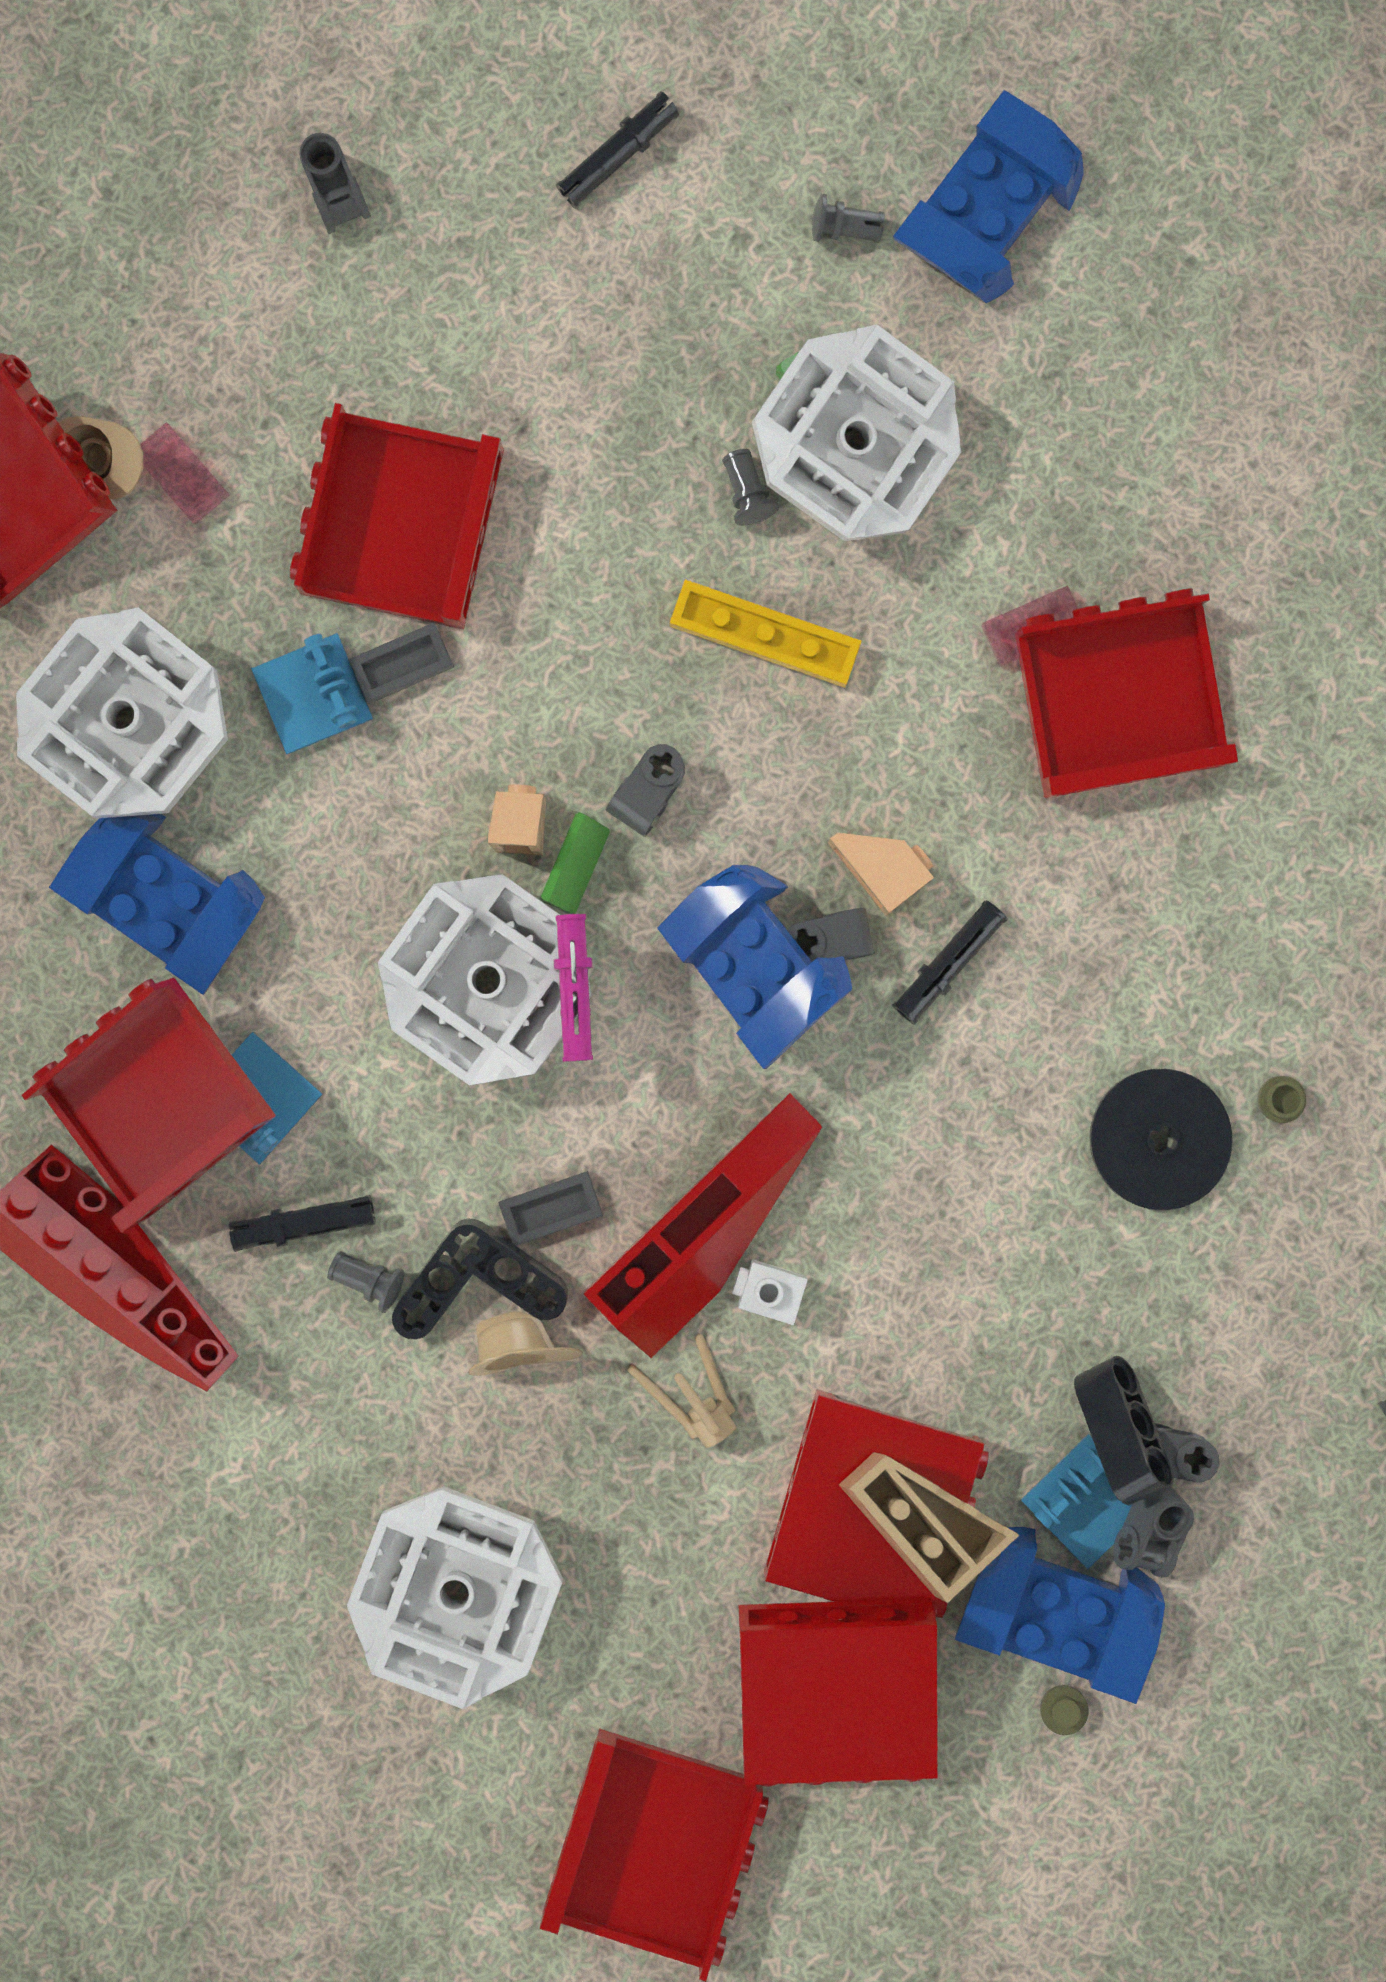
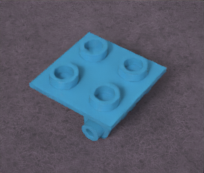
[251,633,373,755]
[232,1032,323,1165]
[1021,1434,1132,1569]

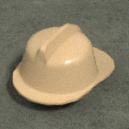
[58,416,143,499]
[468,1311,583,1376]

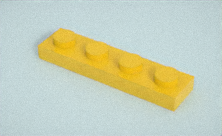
[669,579,862,688]

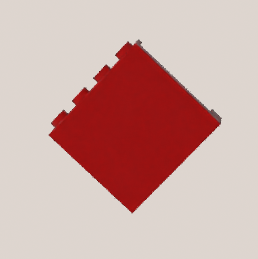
[0,353,118,608]
[290,403,504,630]
[1015,588,1238,798]
[21,977,276,1233]
[764,1389,989,1619]
[738,1598,938,1787]
[539,1728,769,1982]

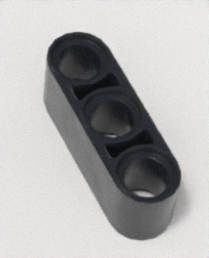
[1074,1356,1174,1506]

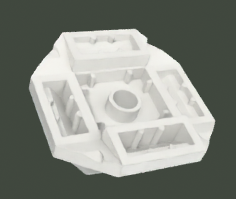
[752,325,961,541]
[16,607,228,818]
[378,874,592,1085]
[347,1486,563,1709]

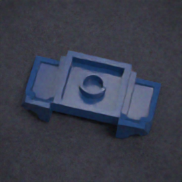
[893,90,1084,303]
[49,814,265,995]
[657,865,852,1069]
[954,1527,1165,1704]

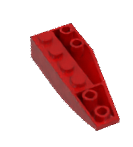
[584,1093,822,1358]
[0,1144,239,1392]

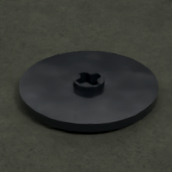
[1089,1069,1233,1210]

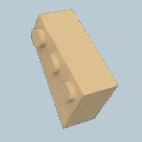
[839,1452,1019,1603]

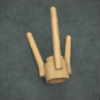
[628,1334,736,1448]

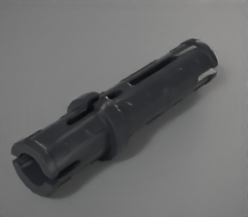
[556,91,679,208]
[892,900,1008,1025]
[229,1195,376,1252]

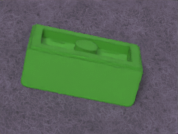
[541,812,610,914]

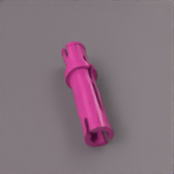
[553,914,593,1062]

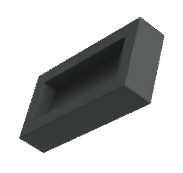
[349,622,454,704]
[498,1171,603,1246]

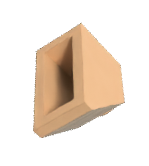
[488,784,546,855]
[828,833,934,916]

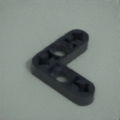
[392,1218,568,1340]

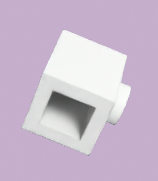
[732,1259,808,1325]

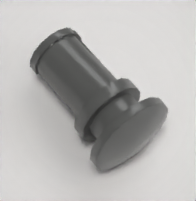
[812,193,885,243]
[722,449,779,526]
[327,1251,405,1313]

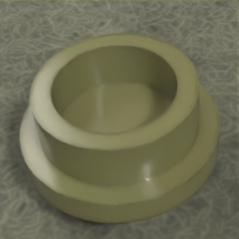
[1258,1076,1306,1123]
[1040,1685,1089,1735]

